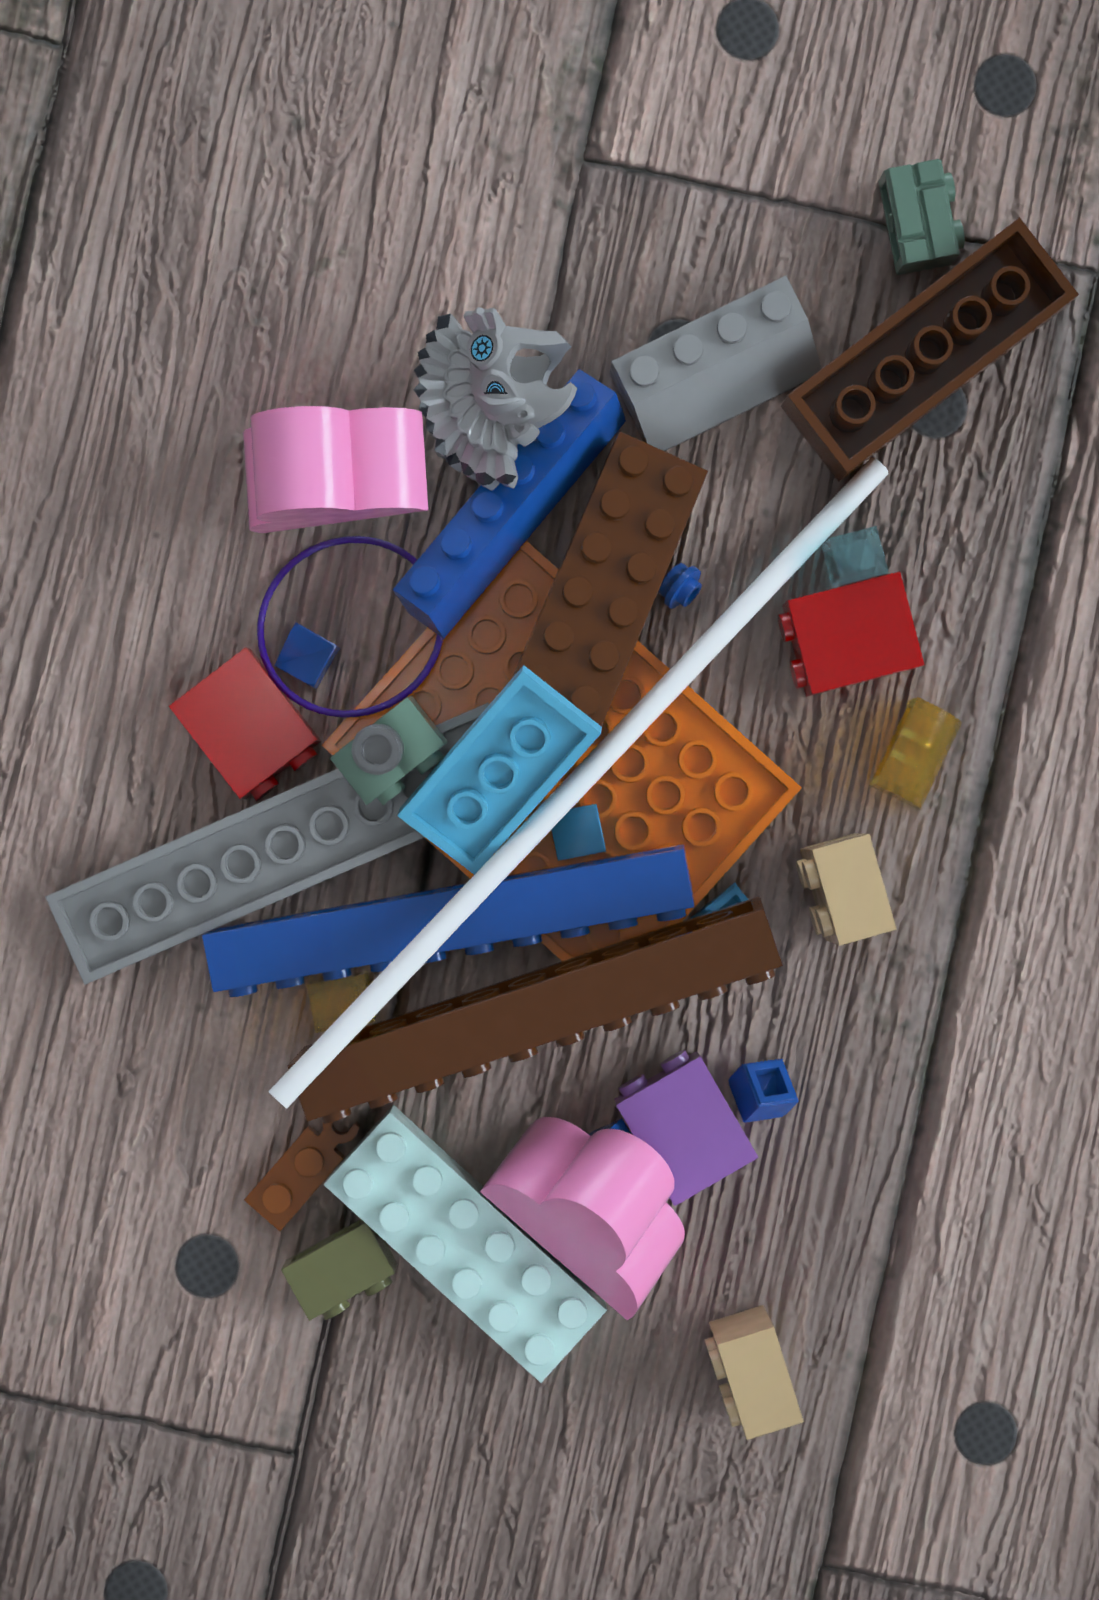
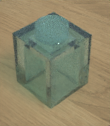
[821,526,889,588]

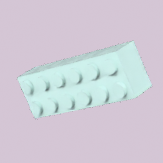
[324,1105,607,1383]

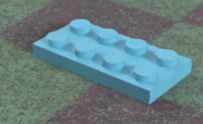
[397,665,602,875]

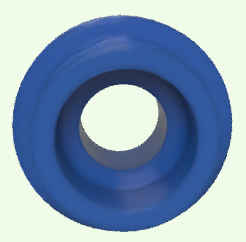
[658,563,702,609]

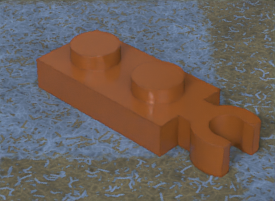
[244,1121,360,1231]

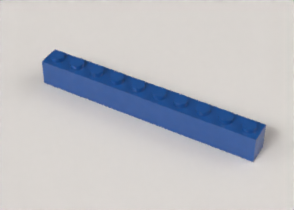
[202,844,694,997]

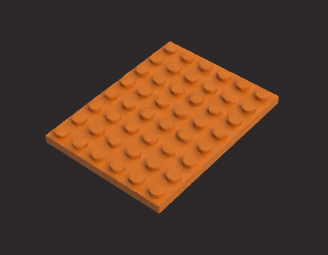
[322,540,802,961]

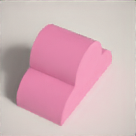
[243,406,428,533]
[480,1117,685,1320]

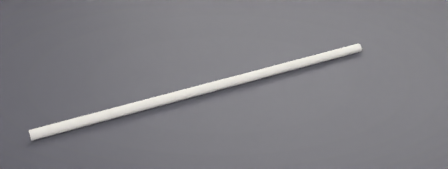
[268,458,888,1109]

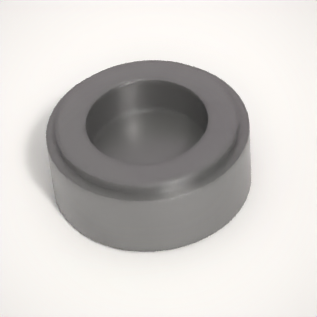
[352,724,404,775]

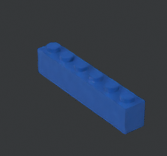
[392,369,626,639]

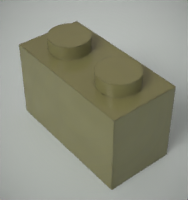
[281,1219,398,1321]

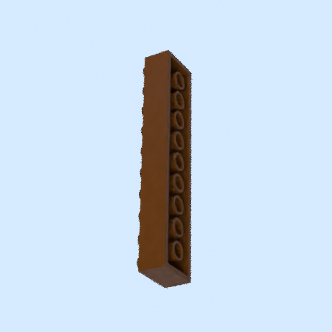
[288,896,783,1124]

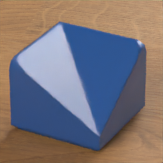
[274,622,340,690]
[728,1059,799,1123]

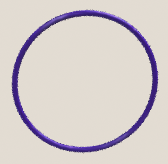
[257,536,443,718]

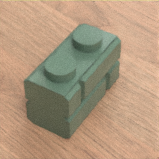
[878,159,965,275]

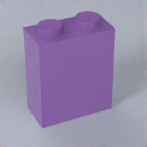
[614,1050,759,1206]

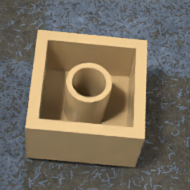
[796,833,897,946]
[704,1305,804,1440]

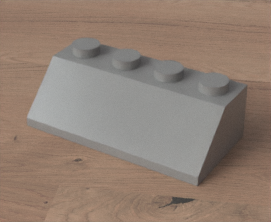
[609,276,822,451]

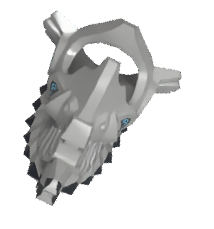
[413,307,577,491]

